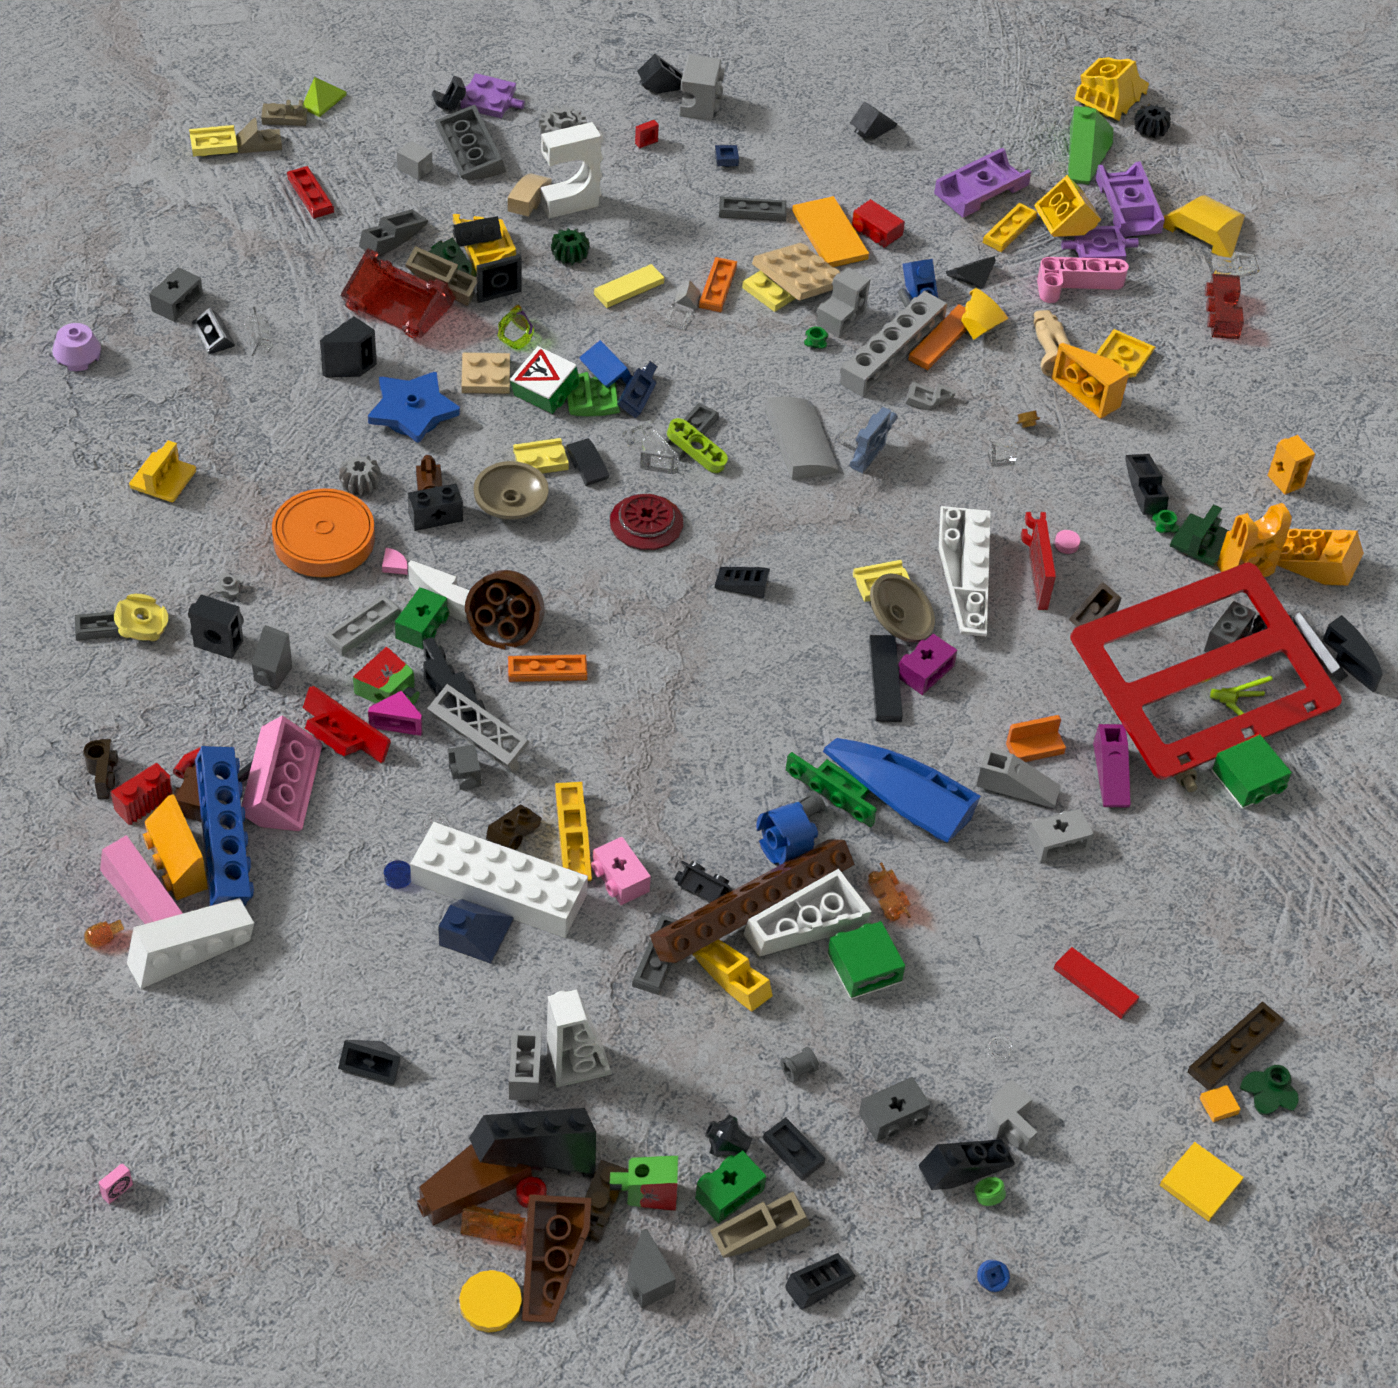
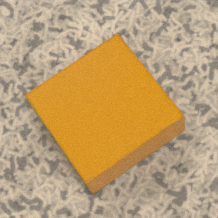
[1199,1085,1241,1122]

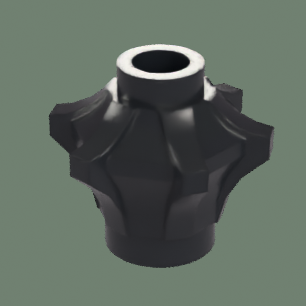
[705,1114,752,1157]

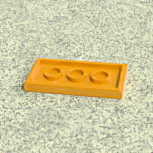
[792,196,869,267]

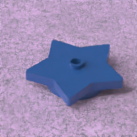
[368,372,460,443]

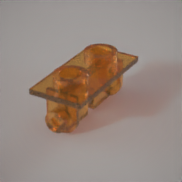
[868,862,911,921]
[460,1204,526,1246]

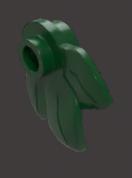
[1240,1065,1299,1115]

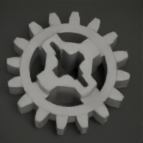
[539,105,587,134]

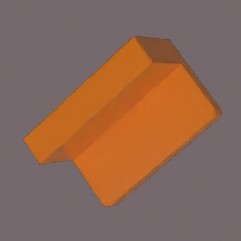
[1006,715,1066,762]

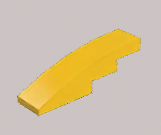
[555,782,592,881]

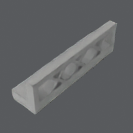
[427,684,530,774]

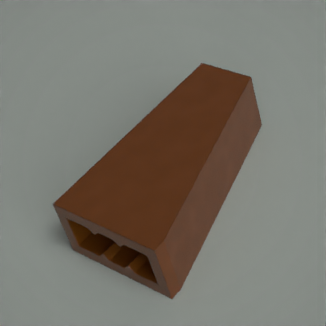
[417,1144,532,1226]

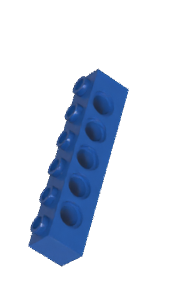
[195,746,254,906]

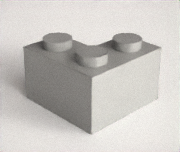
[816,267,870,338]

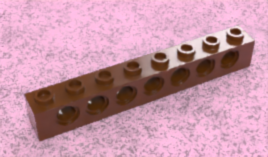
[649,839,855,963]

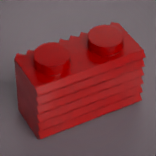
[852,199,905,248]
[111,763,173,825]

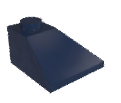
[438,899,514,964]

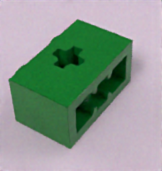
[395,587,450,650]
[695,1151,766,1224]

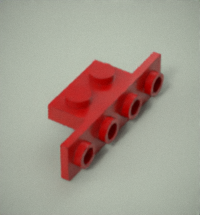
[303,686,391,763]

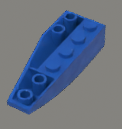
[823,738,981,843]

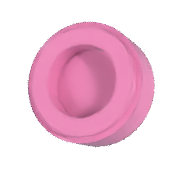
[1054,530,1080,554]

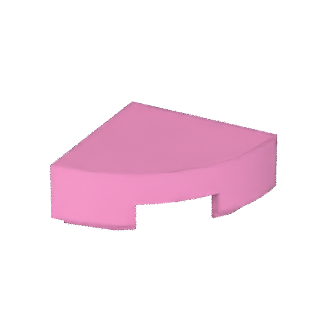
[382,548,408,575]

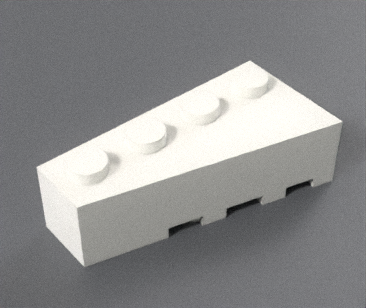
[547,989,612,1088]

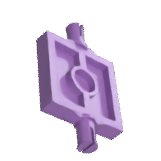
[460,73,525,119]
[1061,226,1139,261]

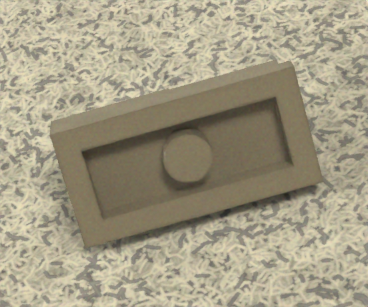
[261,100,308,126]

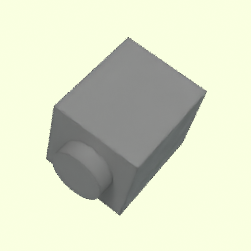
[397,141,433,180]

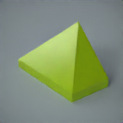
[304,77,347,117]

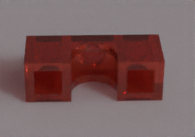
[1205,273,1244,340]

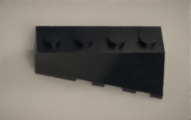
[469,1108,596,1178]

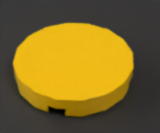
[459,1270,522,1333]

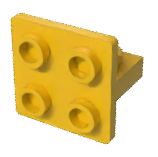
[129,440,196,502]

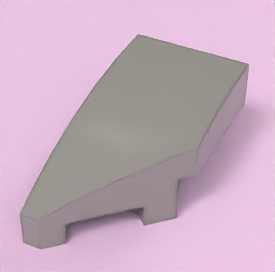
[905,381,956,410]

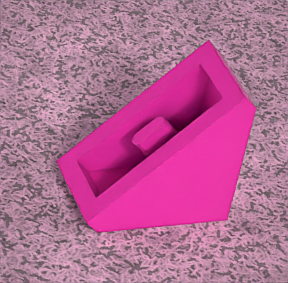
[368,691,423,736]

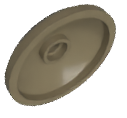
[473,461,549,520]
[870,573,935,643]

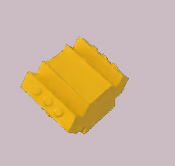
[1075,57,1149,122]

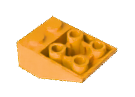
[1277,529,1364,586]

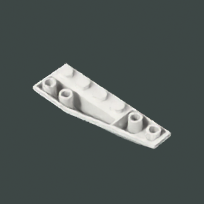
[939,506,990,637]

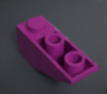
[1093,724,1131,808]

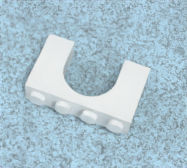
[541,122,603,219]

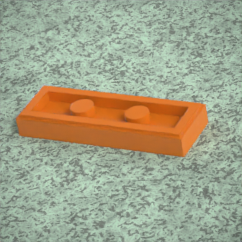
[699,257,738,312]
[508,654,587,682]

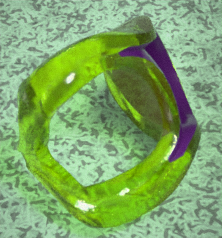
[497,304,534,349]

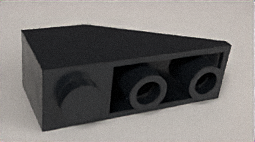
[918,1139,1015,1190]

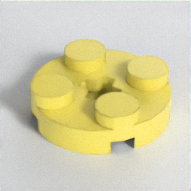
[114,594,168,641]

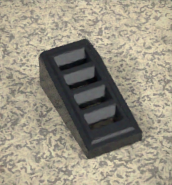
[714,567,770,598]
[785,1253,856,1310]

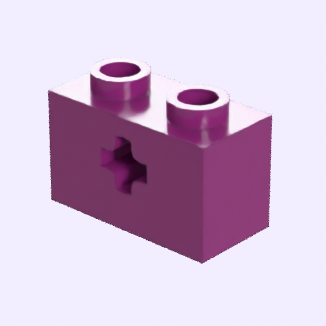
[899,634,958,695]

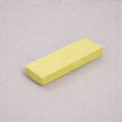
[594,264,664,308]

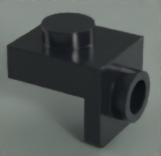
[432,76,466,111]

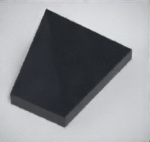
[946,256,996,289]
[338,1040,402,1085]

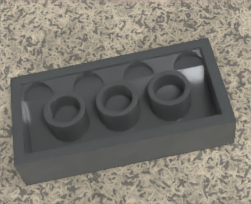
[435,105,506,179]

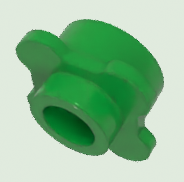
[804,326,828,349]
[1152,510,1179,533]

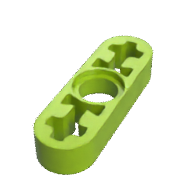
[667,418,728,473]

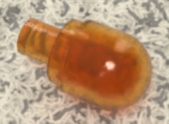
[84,919,124,948]

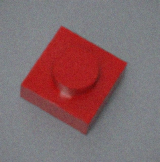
[635,120,659,149]

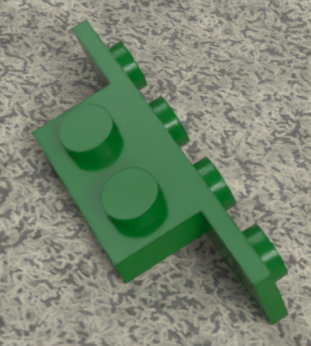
[785,752,877,828]

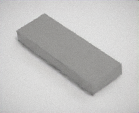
[324,595,401,655]

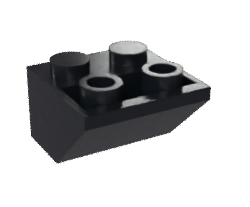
[320,316,377,378]

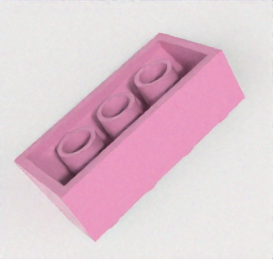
[241,715,323,831]

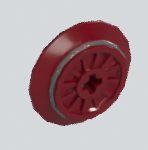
[610,494,683,550]

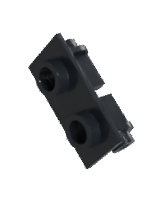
[453,216,502,247]
[674,861,733,902]

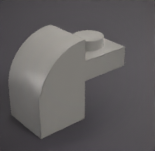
[987,1079,1038,1153]

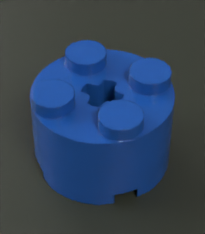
[756,802,818,865]

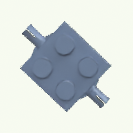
[849,407,898,473]

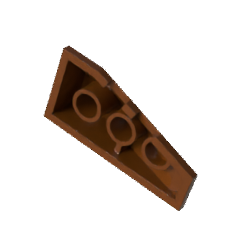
[522,1195,591,1323]

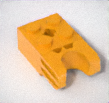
[1217,503,1292,577]

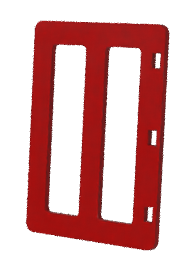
[1070,563,1342,780]

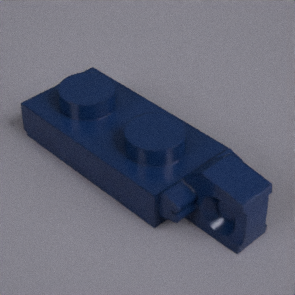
[617,361,658,418]

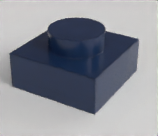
[715,145,739,167]

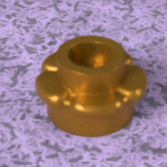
[1017,410,1040,428]

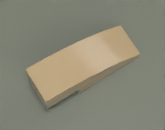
[508,173,552,217]

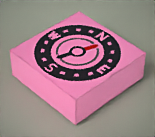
[99,1163,133,1204]

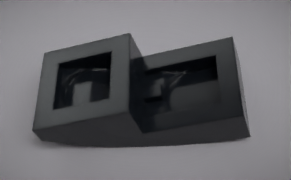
[566,438,609,486]

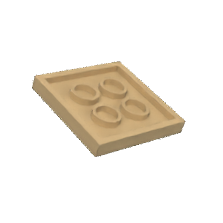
[752,243,840,301]

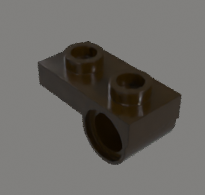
[83,739,118,799]
[486,804,542,851]

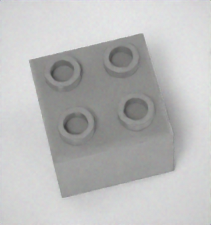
[679,55,725,120]

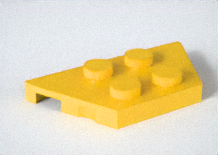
[453,214,516,271]

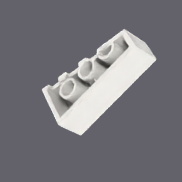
[743,869,872,957]
[127,898,254,989]

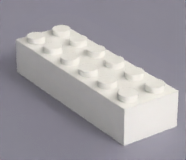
[410,822,588,938]

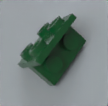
[1170,504,1229,566]

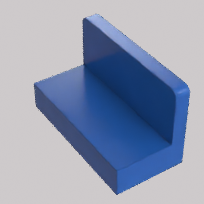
[579,340,632,388]

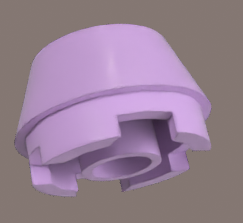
[52,323,101,371]

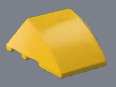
[1163,195,1245,262]

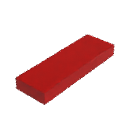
[287,166,334,219]
[1053,947,1139,1019]

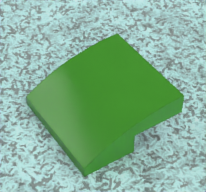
[567,372,620,416]

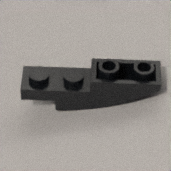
[423,637,485,723]

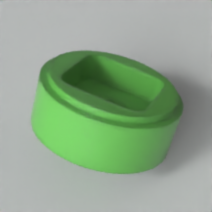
[974,1177,1006,1206]

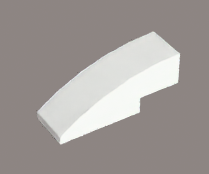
[408,560,470,623]

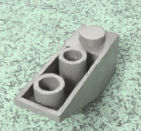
[976,747,1061,808]

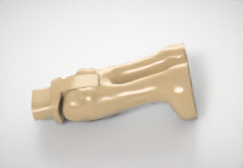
[1034,310,1072,376]

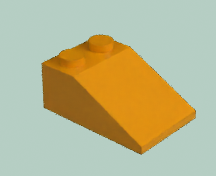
[1051,343,1129,419]

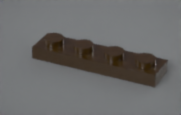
[1187,1001,1285,1091]

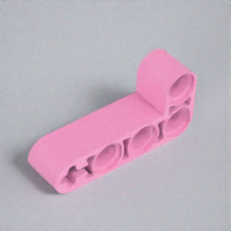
[1037,257,1129,303]

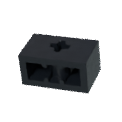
[408,483,463,531]

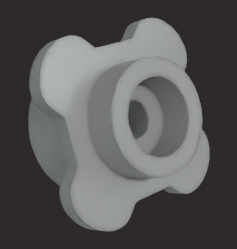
[214,573,244,598]

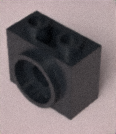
[188,594,244,659]

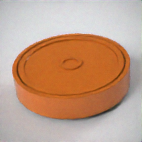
[272,488,375,577]

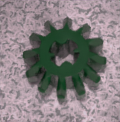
[551,228,590,265]

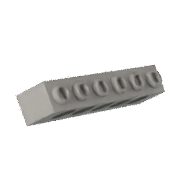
[840,291,947,397]

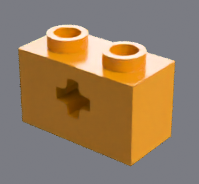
[1267,435,1315,495]

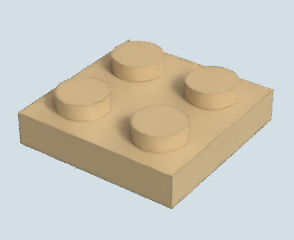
[461,353,510,394]

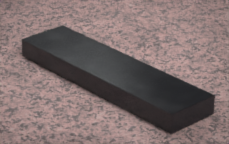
[869,635,903,722]

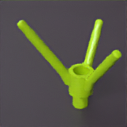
[1210,676,1273,716]

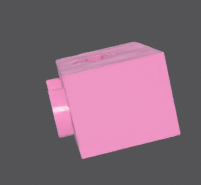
[591,837,651,905]

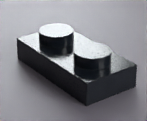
[763,1117,826,1181]

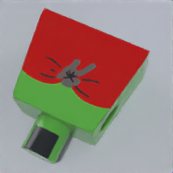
[353,647,420,704]
[610,1156,678,1211]

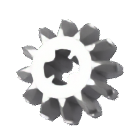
[339,454,381,495]

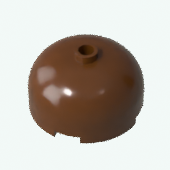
[465,570,545,650]

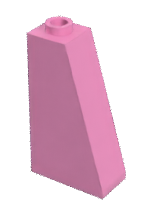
[100,835,183,924]

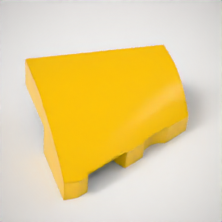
[961,288,1008,340]

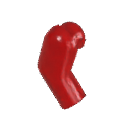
[173,747,201,778]

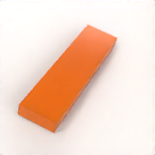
[908,304,967,370]

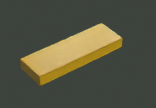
[982,203,1038,252]

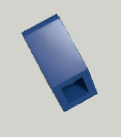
[902,259,938,299]

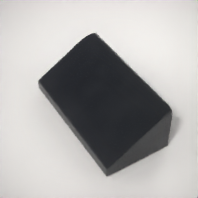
[192,308,235,354]

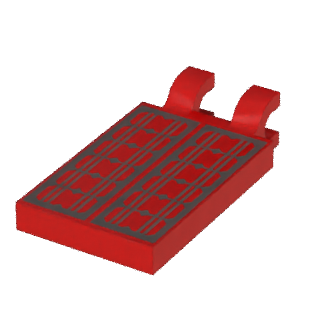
[1021,512,1056,610]

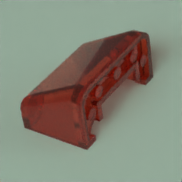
[340,248,456,339]

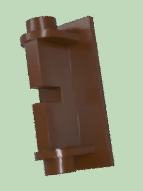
[416,455,442,491]

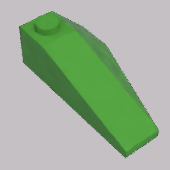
[1068,106,1114,185]

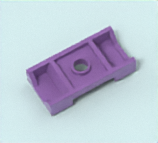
[934,148,1032,218]
[1096,161,1164,237]

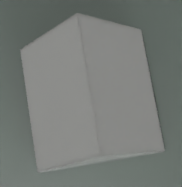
[674,280,700,310]

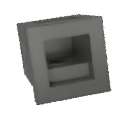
[448,744,481,790]

